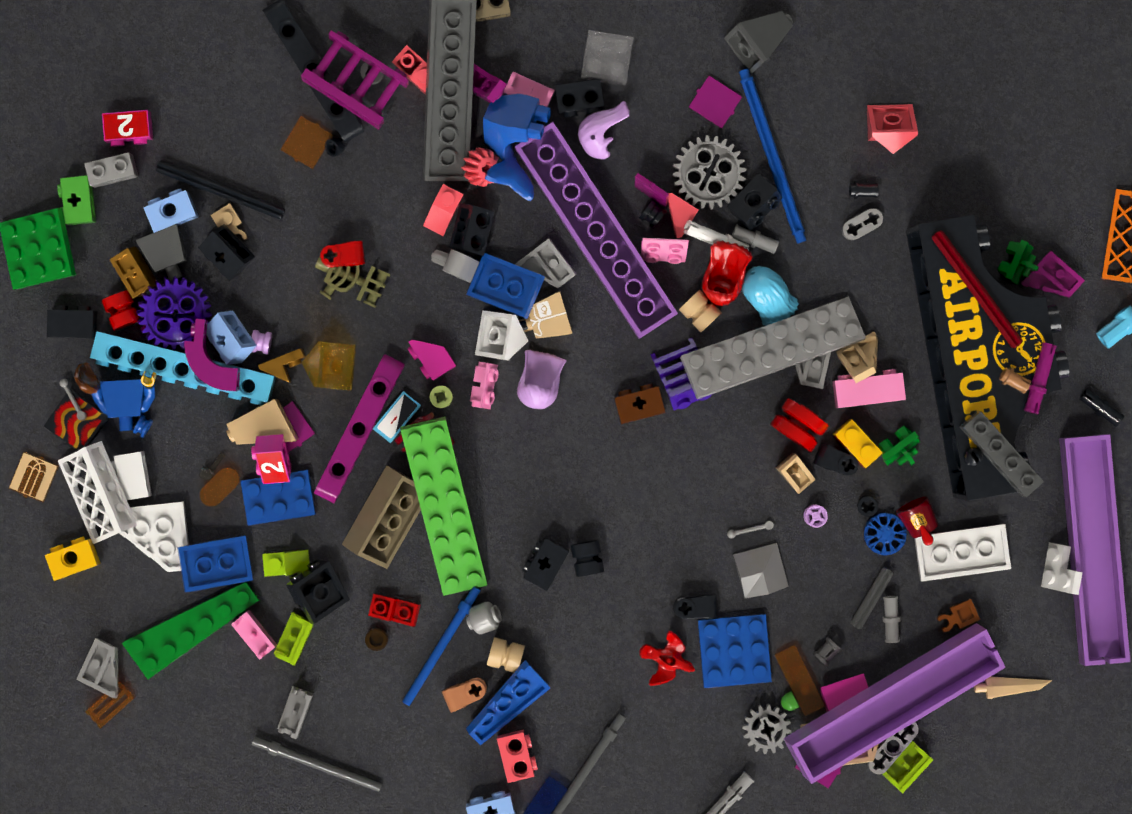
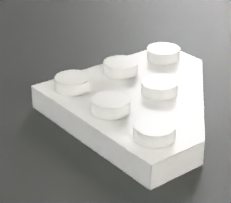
[120,501,189,572]

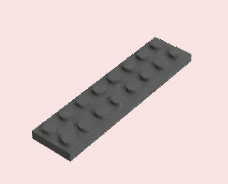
[422,0,477,181]

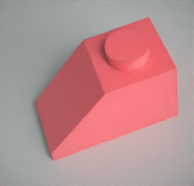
[423,184,464,236]

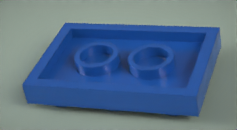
[466,253,545,319]
[241,470,316,526]
[177,535,253,593]

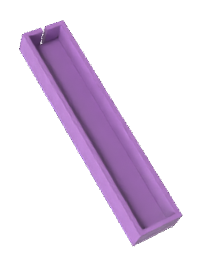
[1059,434,1130,666]
[783,623,1005,784]

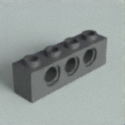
[959,411,1044,498]

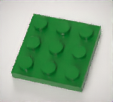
[0,208,76,290]

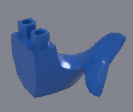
[483,94,551,201]

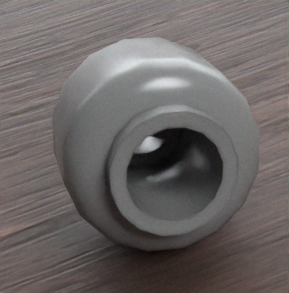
[466,602,502,634]

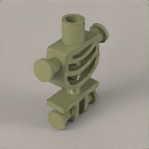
[315,242,390,308]

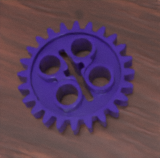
[136,276,212,351]

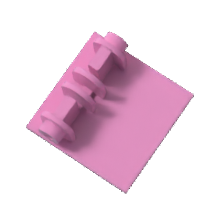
[641,238,689,264]

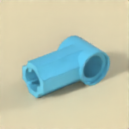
[1096,305,1132,349]

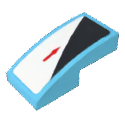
[373,391,421,443]

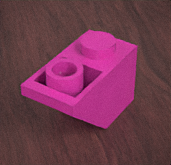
[407,340,456,381]

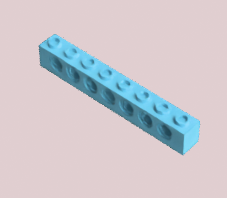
[90,332,276,406]

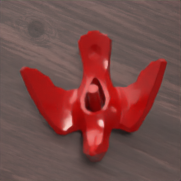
[639,631,695,686]

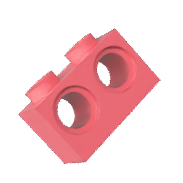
[497,729,538,783]

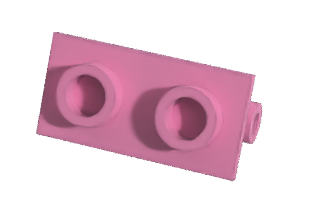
[470,362,499,409]

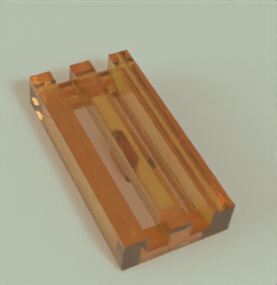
[85,681,135,729]

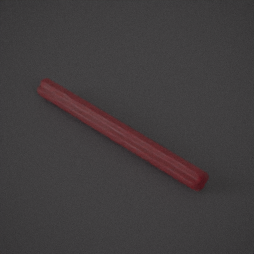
[932,230,1023,348]

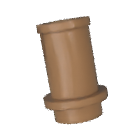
[999,368,1031,394]

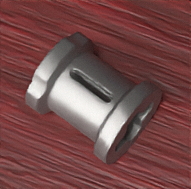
[813,637,843,667]

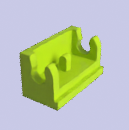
[274,612,314,666]
[882,741,933,793]

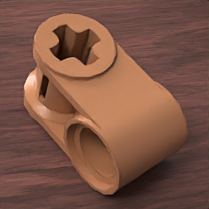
[441,677,487,712]

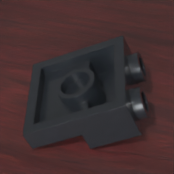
[285,559,350,624]

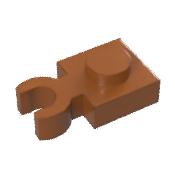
[937,598,980,632]

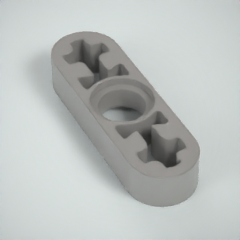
[867,722,918,774]

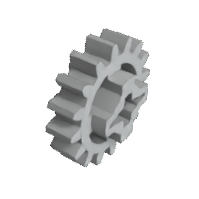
[742,704,792,754]

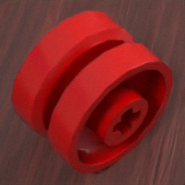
[770,398,829,452]

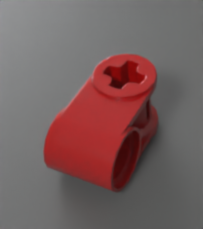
[320,241,365,268]

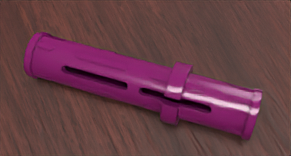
[1024,342,1057,414]

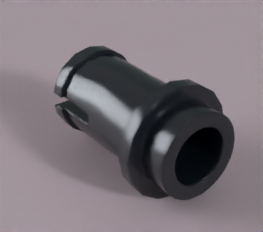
[849,181,879,199]

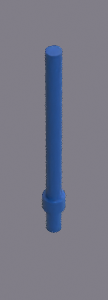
[402,587,481,706]

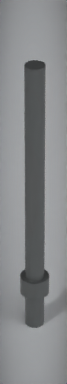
[551,713,626,814]
[252,737,382,792]

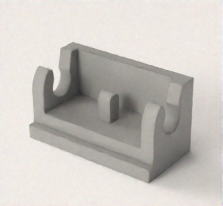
[277,686,314,739]

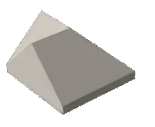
[733,543,789,598]

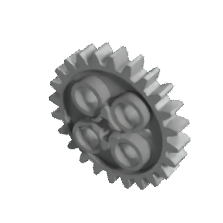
[672,135,746,210]

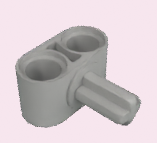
[431,249,480,283]

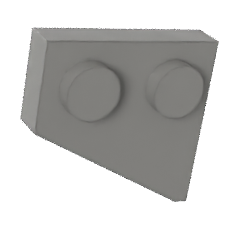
[515,238,577,288]
[795,352,831,389]
[76,638,118,698]

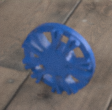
[864,513,907,555]

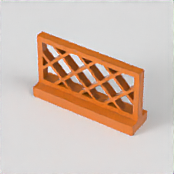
[1101,189,1132,283]

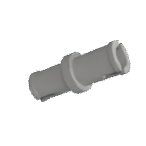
[732,225,779,254]
[882,596,901,643]

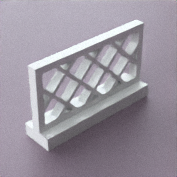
[58,441,137,544]

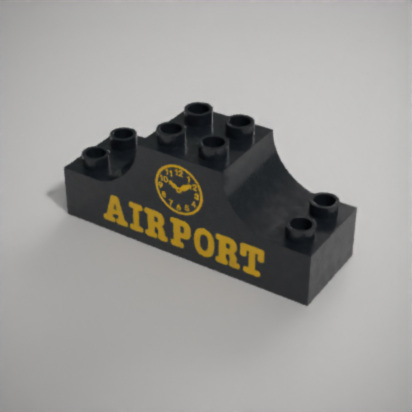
[906,215,1069,501]

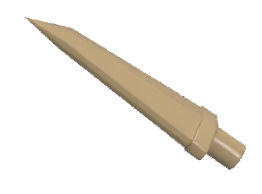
[974,676,1052,699]

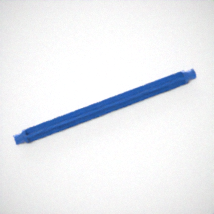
[739,69,807,244]

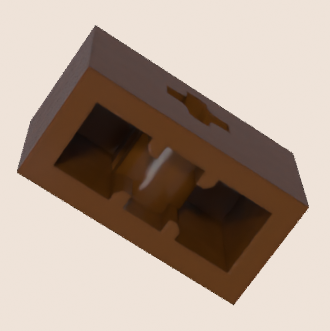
[614,383,665,424]

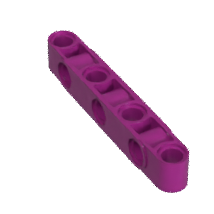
[314,354,405,504]

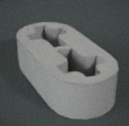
[842,209,883,240]

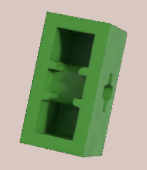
[57,176,96,225]

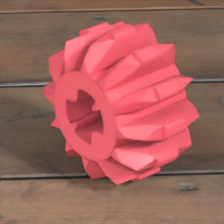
[461,147,499,187]

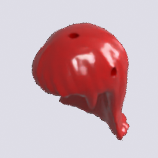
[702,240,752,306]

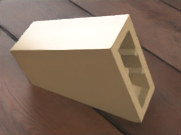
[226,399,299,445]

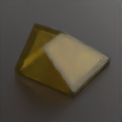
[302,341,356,390]

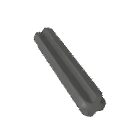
[850,567,893,629]

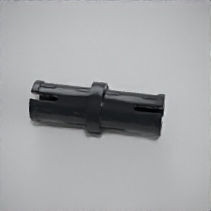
[1079,388,1124,427]

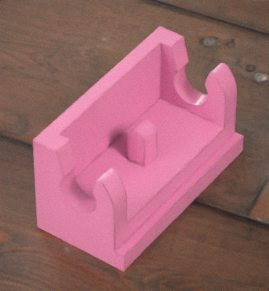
[503,72,555,107]
[231,610,277,660]

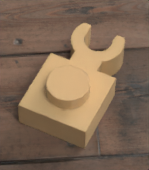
[211,203,248,240]

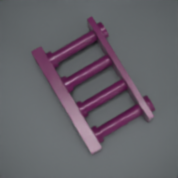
[301,30,409,130]

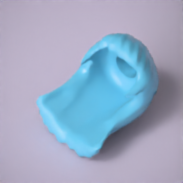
[742,266,799,326]

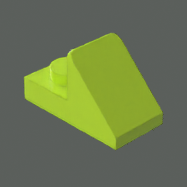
[262,550,310,577]

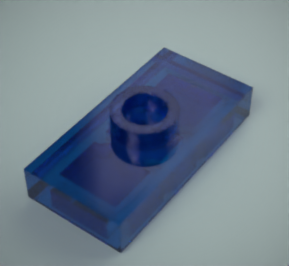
[523,775,568,814]

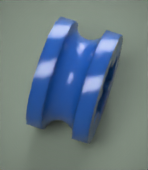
[133,415,153,438]

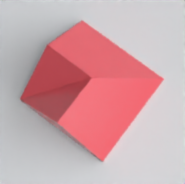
[867,104,918,154]

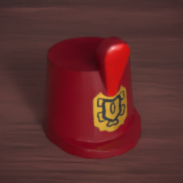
[896,496,938,546]

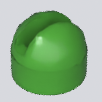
[781,691,800,711]

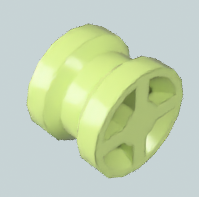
[429,386,453,408]

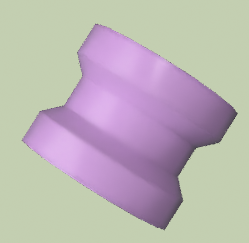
[251,330,272,355]
[803,504,828,528]

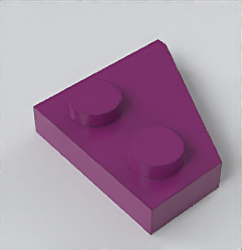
[1021,250,1085,298]

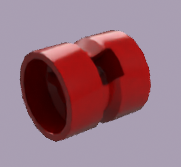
[101,290,140,330]

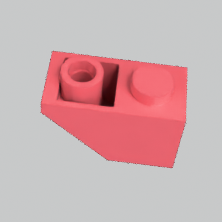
[392,45,427,95]

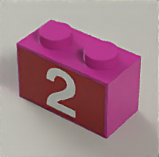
[102,110,153,147]
[251,434,291,484]

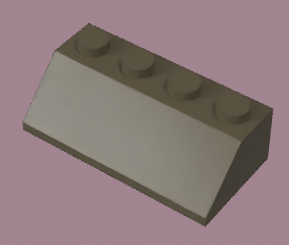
[342,466,421,569]

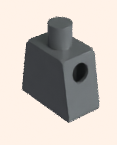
[136,224,187,282]

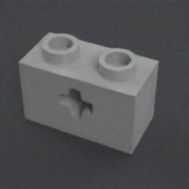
[84,152,139,188]

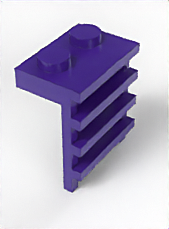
[651,338,715,410]

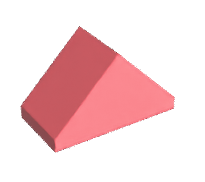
[668,193,699,239]

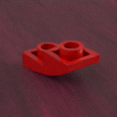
[368,593,421,627]

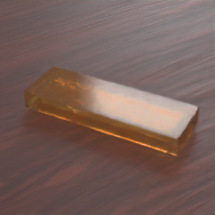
[774,645,825,716]

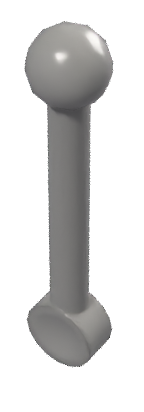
[60,379,87,421]
[727,521,774,538]

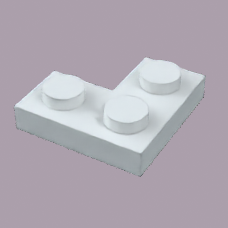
[1041,542,1083,595]

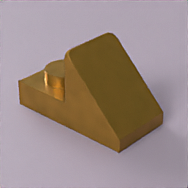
[258,348,306,383]

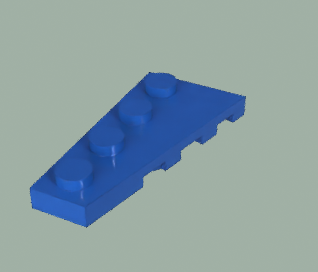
[466,660,550,745]

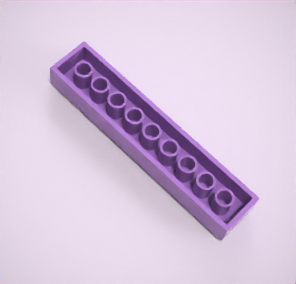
[515,122,678,339]

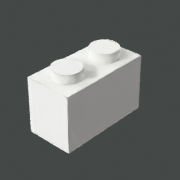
[111,451,152,500]

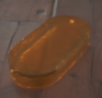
[200,468,240,506]

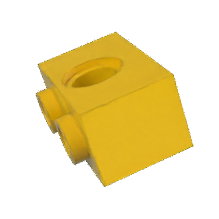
[45,536,101,581]

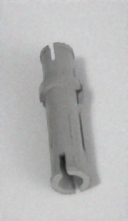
[706,771,754,814]

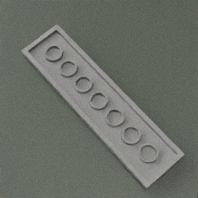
[680,297,866,399]

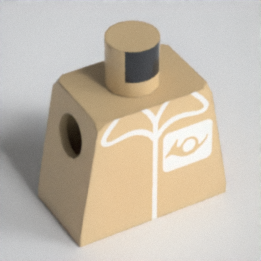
[519,292,572,339]

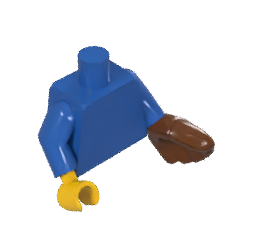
[74,362,157,431]

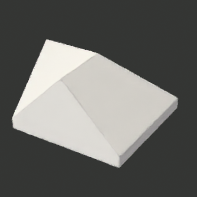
[475,310,528,361]

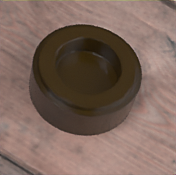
[365,628,388,651]

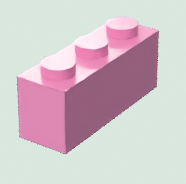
[832,369,906,408]

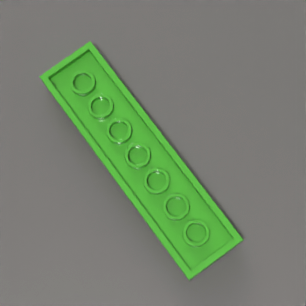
[400,417,487,596]

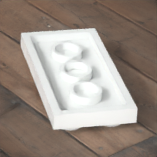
[914,524,1011,582]

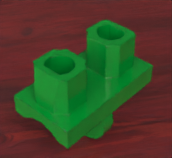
[997,240,1039,285]
[878,426,920,466]

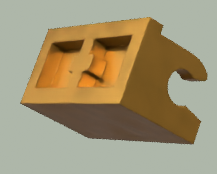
[109,247,157,299]

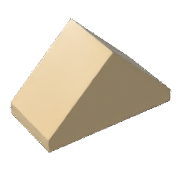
[775,453,816,494]

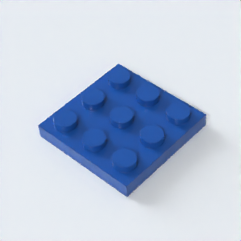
[698,614,772,688]

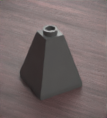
[724,11,793,75]

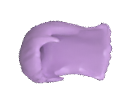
[578,101,630,159]
[517,350,567,409]

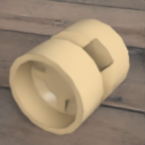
[679,290,722,332]
[487,637,525,673]

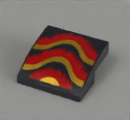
[44,389,109,451]

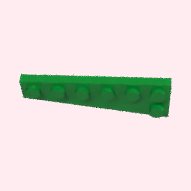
[122,582,260,679]

